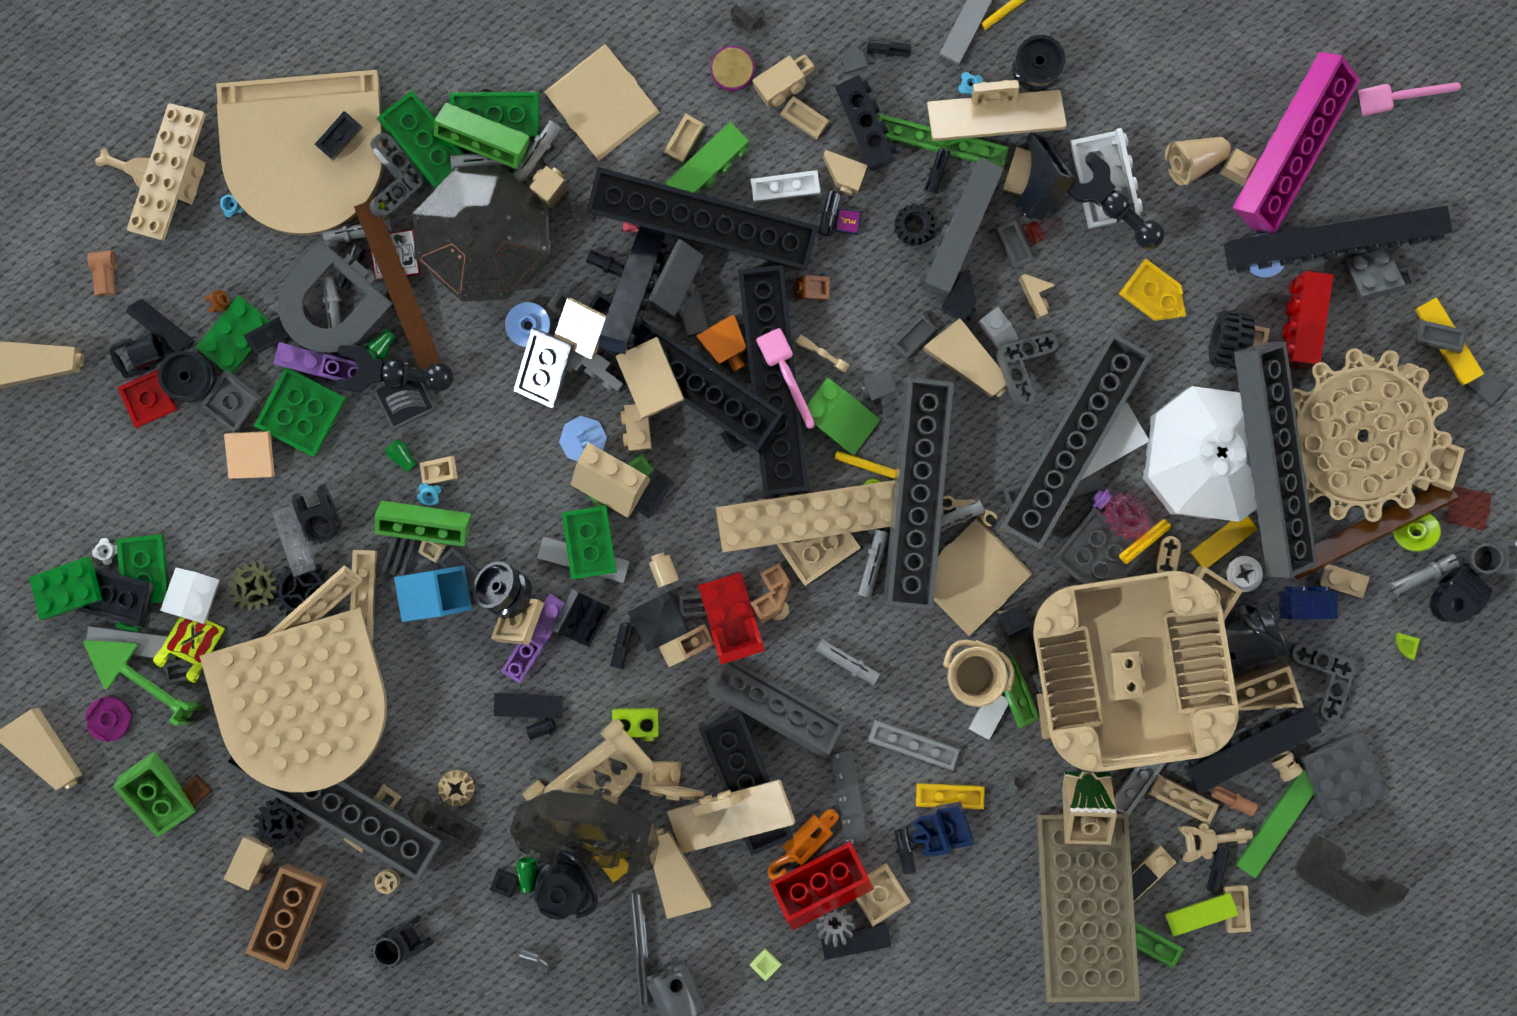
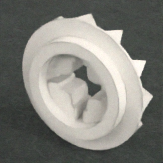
[1226,556,1263,592]

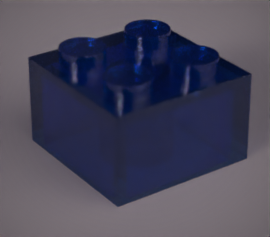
[1279,586,1338,619]

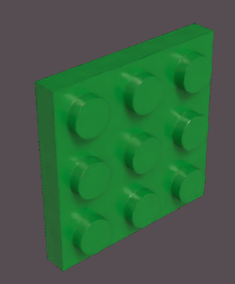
[254,367,347,458]

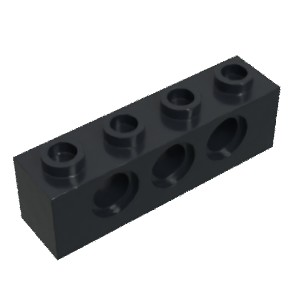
[835,75,898,172]

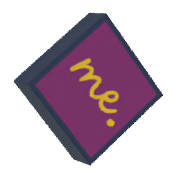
[835,208,861,235]

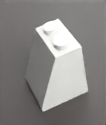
[160,568,220,624]

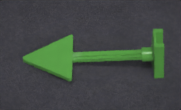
[83,640,205,726]

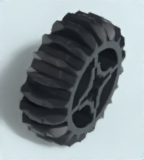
[272,560,330,616]

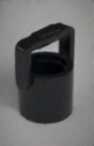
[109,333,165,378]

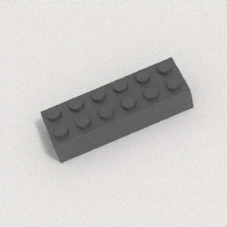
[920,157,1004,299]

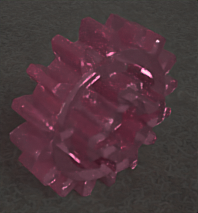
[1103,492,1151,540]

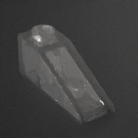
[272,505,316,577]

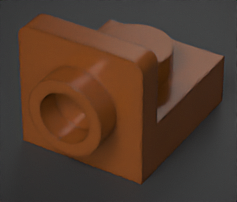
[793,275,830,301]

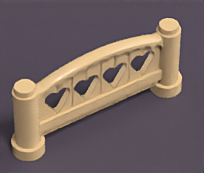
[522,718,654,836]

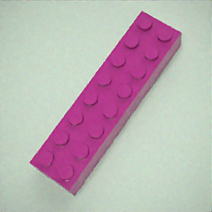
[1233,52,1360,234]

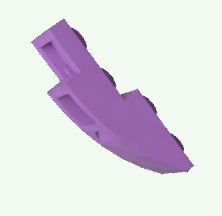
[273,342,358,381]
[501,594,565,684]

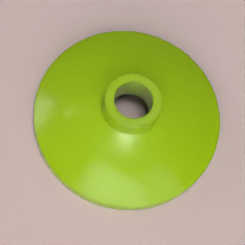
[1393,514,1441,552]

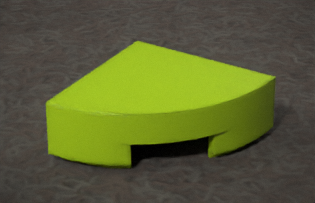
[1396,633,1420,661]

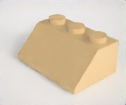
[571,442,651,518]

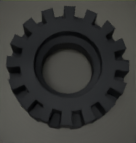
[894,203,936,246]

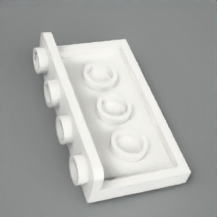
[1069,128,1143,229]

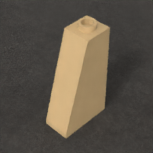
[923,318,1008,398]
[0,342,84,388]
[0,708,83,790]
[646,828,712,919]

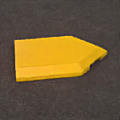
[1119,258,1186,321]

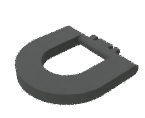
[278,240,393,353]

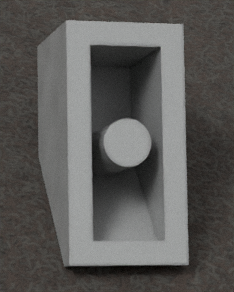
[977,307,1019,357]

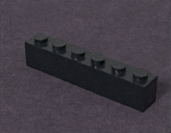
[599,227,668,355]
[1184,706,1322,793]

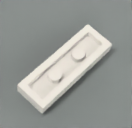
[751,170,820,203]

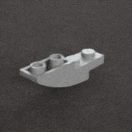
[567,350,624,393]

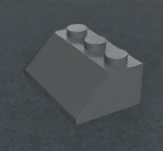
[648,239,706,320]

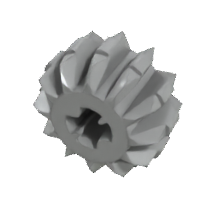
[816,909,855,947]

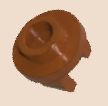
[205,290,229,312]

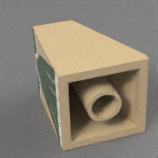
[1062,772,1117,845]

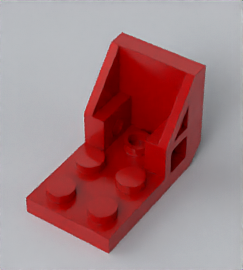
[698,572,765,664]

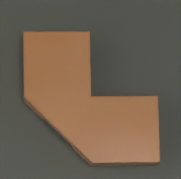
[751,563,791,624]

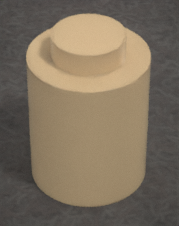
[649,552,679,588]

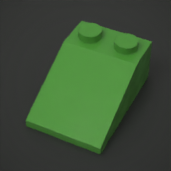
[800,378,880,456]
[114,752,195,838]

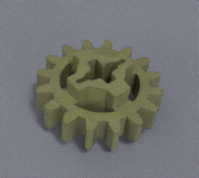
[228,562,279,611]

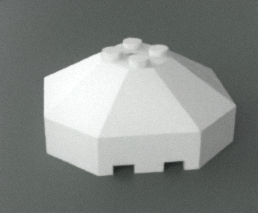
[1143,386,1257,522]

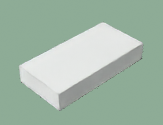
[968,695,1009,740]

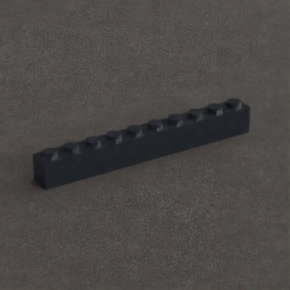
[1224,206,1453,273]

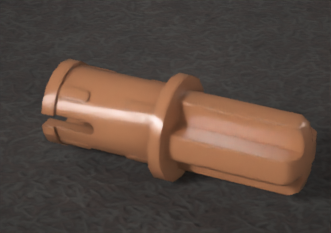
[1211,785,1257,817]

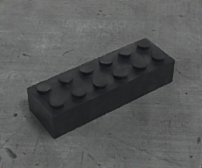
[698,710,793,856]

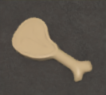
[95,148,150,188]

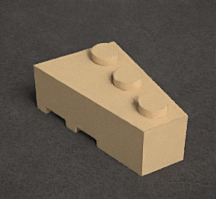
[1234,660,1304,711]

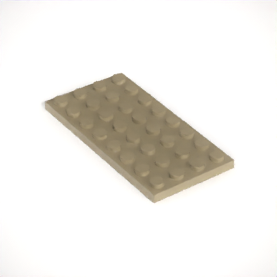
[1036,814,1140,1003]

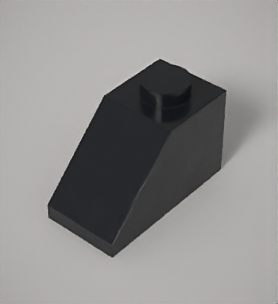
[940,269,977,322]

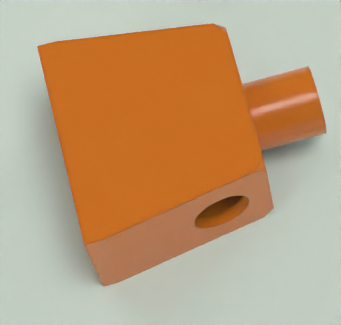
[696,314,747,372]

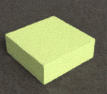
[749,948,781,981]

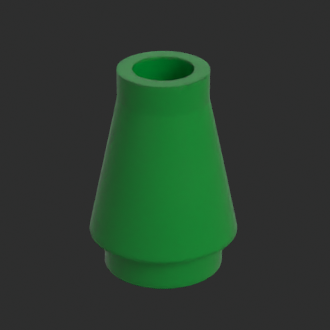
[365,329,396,360]
[384,439,417,472]
[516,857,538,893]

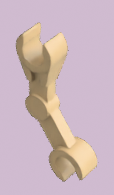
[796,335,850,373]
[943,496,997,526]

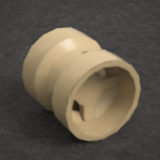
[1271,750,1303,782]

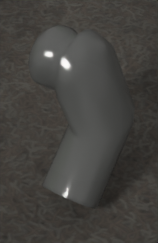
[519,948,551,974]

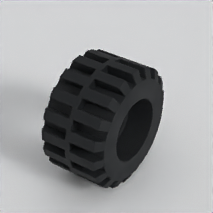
[1209,310,1255,370]

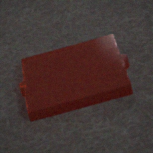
[1445,486,1492,530]

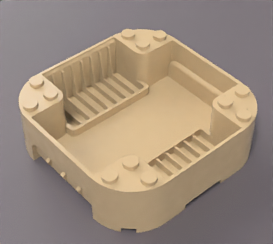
[1033,571,1239,772]

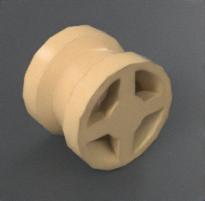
[375,869,400,894]

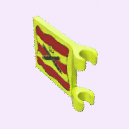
[153,617,225,683]

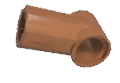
[87,250,117,296]

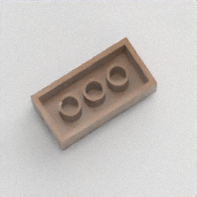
[245,863,328,970]

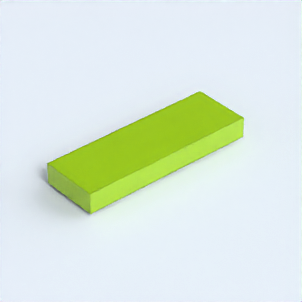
[1165,892,1239,937]

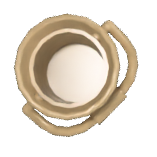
[943,639,1015,707]

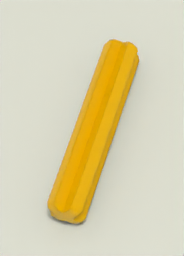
[1119,519,1171,564]

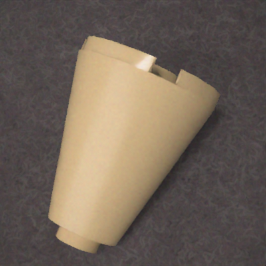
[1165,137,1231,186]

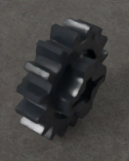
[253,798,305,848]

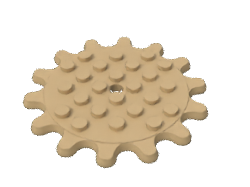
[1293,348,1452,522]

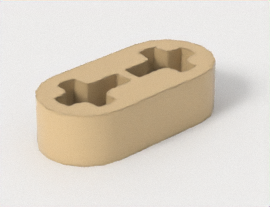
[1155,536,1181,573]

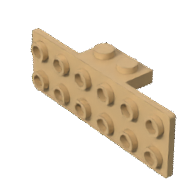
[927,80,1067,141]
[127,103,206,241]
[667,780,795,853]

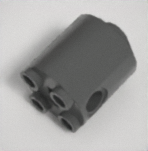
[646,961,706,1016]

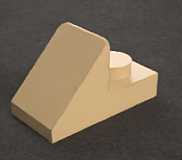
[1018,274,1055,319]
[420,456,458,485]

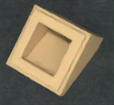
[418,541,448,564]

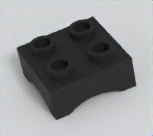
[628,591,690,652]

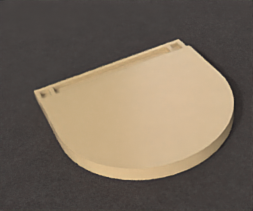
[216,70,385,236]
[200,608,387,792]

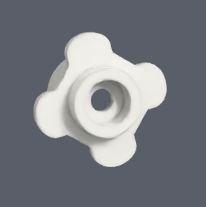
[92,538,118,565]

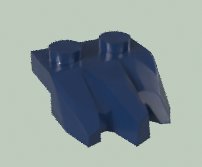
[911,801,974,856]

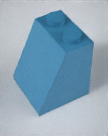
[394,565,472,622]

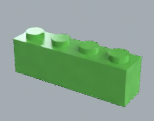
[434,103,529,169]
[665,122,749,194]
[375,501,471,547]

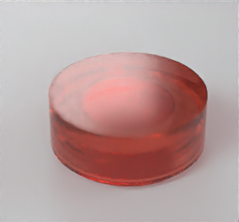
[1025,221,1043,245]

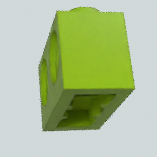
[612,708,659,741]

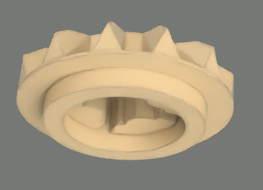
[438,770,475,806]

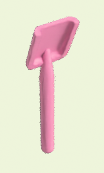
[1358,82,1461,116]
[756,328,815,429]

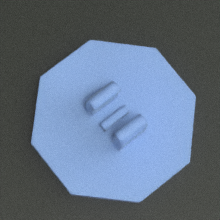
[559,416,607,461]

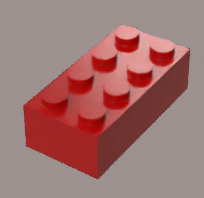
[1282,271,1334,370]
[769,841,874,930]

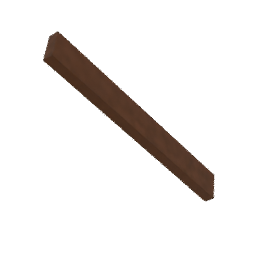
[354,200,442,369]
[1295,485,1459,580]

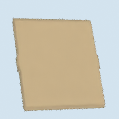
[544,44,660,161]
[934,517,1033,636]

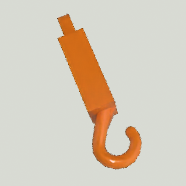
[768,809,838,880]

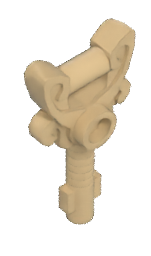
[1178,823,1253,862]

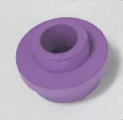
[1091,488,1112,510]

